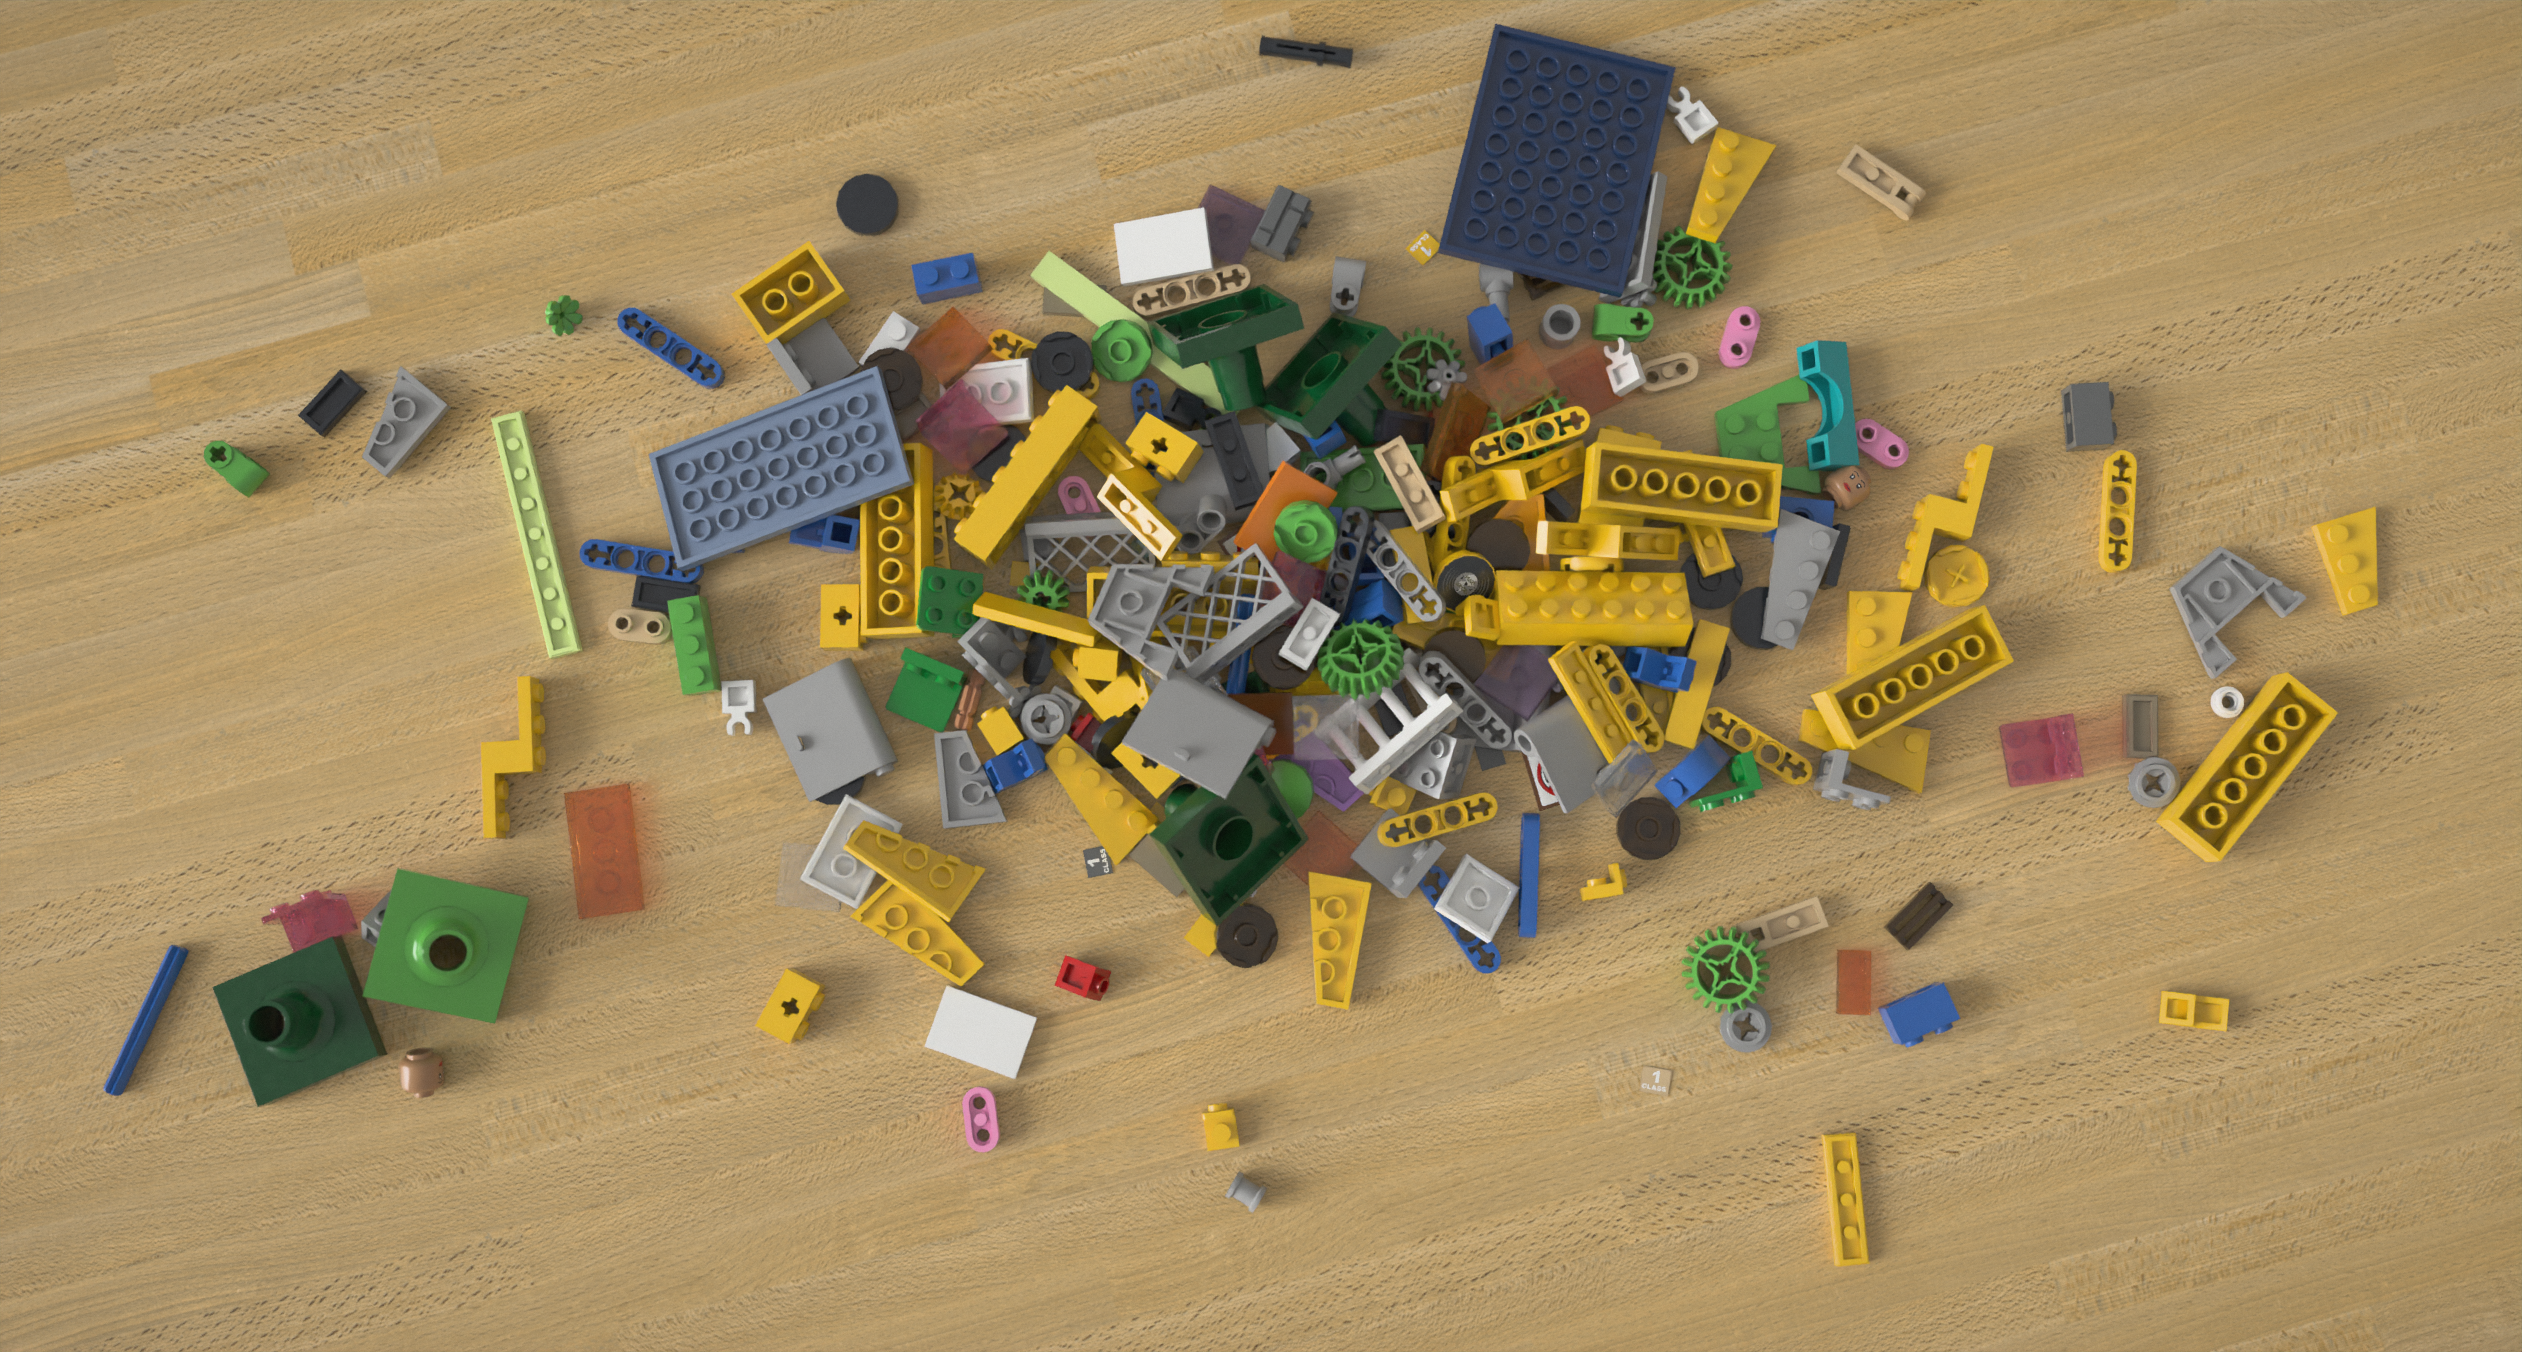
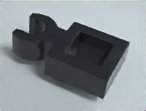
[1162,388,1222,430]

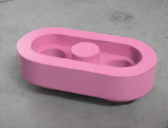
[1718,306,1760,369]
[1855,419,1909,469]
[1058,476,1101,537]
[962,1086,1000,1152]

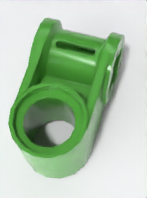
[1592,304,1654,343]
[204,440,270,498]

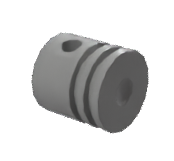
[1539,304,1581,350]

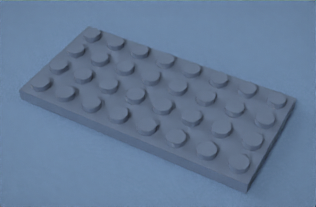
[649,366,914,571]

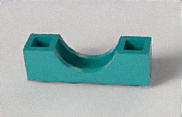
[1797,340,1860,471]

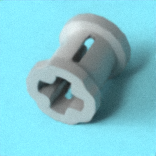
[1225,1171,1267,1213]

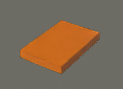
[1233,460,1338,573]

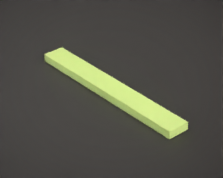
[1030,251,1240,416]
[491,411,583,659]

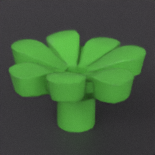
[545,295,583,336]

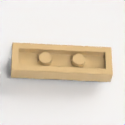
[1373,436,1446,534]

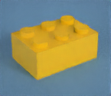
[732,241,851,345]

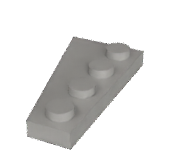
[1599,171,1667,304]
[1761,509,1840,650]

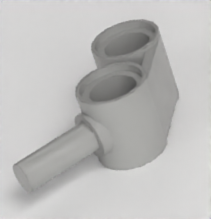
[1174,493,1227,554]

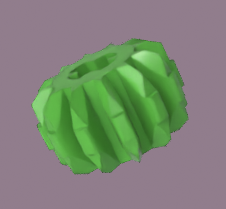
[1017,570,1070,613]

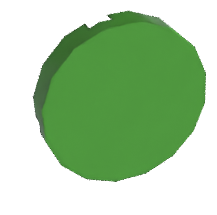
[1091,319,1153,382]
[1274,500,1339,563]
[1265,759,1315,819]

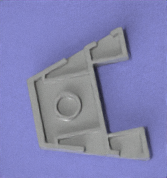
[2169,546,2306,679]
[1088,564,1215,681]

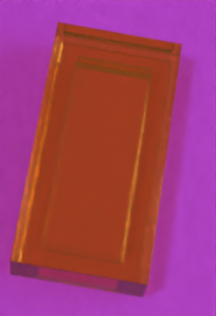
[1836,950,1871,1015]

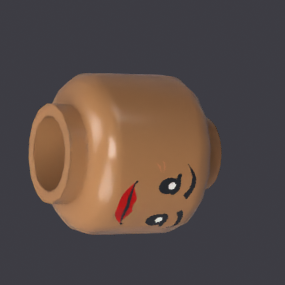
[1822,465,1871,511]
[399,1047,445,1098]

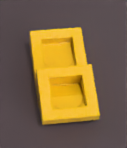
[2159,991,2229,1032]

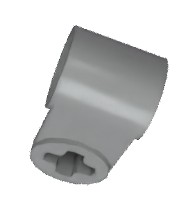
[1330,256,1366,317]

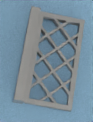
[1025,511,1156,594]
[1157,543,1304,684]

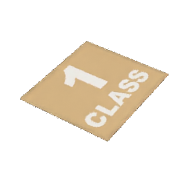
[1639,1066,1672,1096]

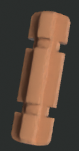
[954,669,986,731]

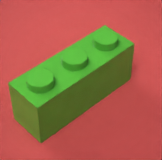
[667,595,722,696]

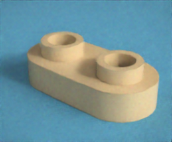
[1638,352,1699,394]
[608,608,673,645]

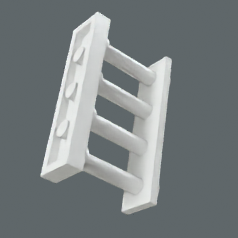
[1313,648,1463,794]

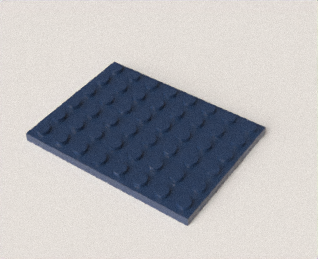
[1438,24,1675,298]

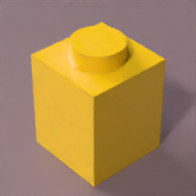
[977,706,1027,756]

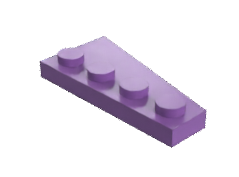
[1260,707,1364,812]

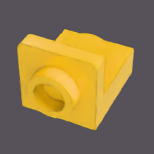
[1455,595,1500,641]
[1368,776,1417,815]
[1580,863,1627,901]
[1202,1102,1240,1151]

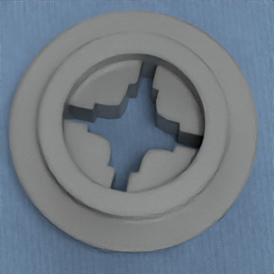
[1021,694,1072,745]
[2127,757,2180,808]
[1719,1001,1772,1052]

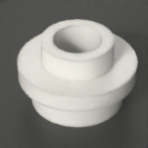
[2211,686,2244,718]

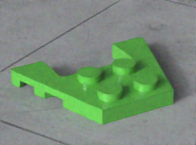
[1714,375,1821,495]

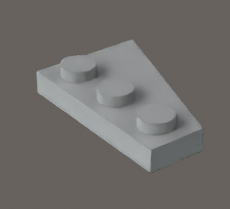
[362,366,451,479]
[934,730,1008,829]

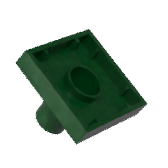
[1147,284,1304,411]
[1254,312,1402,446]
[1149,753,1309,926]
[212,936,388,1107]

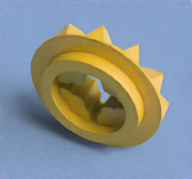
[933,472,983,520]

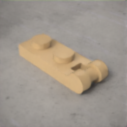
[1836,144,1926,220]
[1733,896,1829,956]

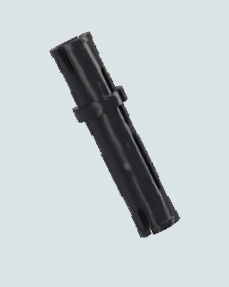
[1259,35,1353,68]

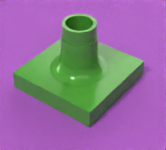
[363,867,529,1024]

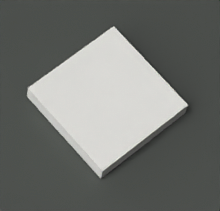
[1434,854,1519,943]

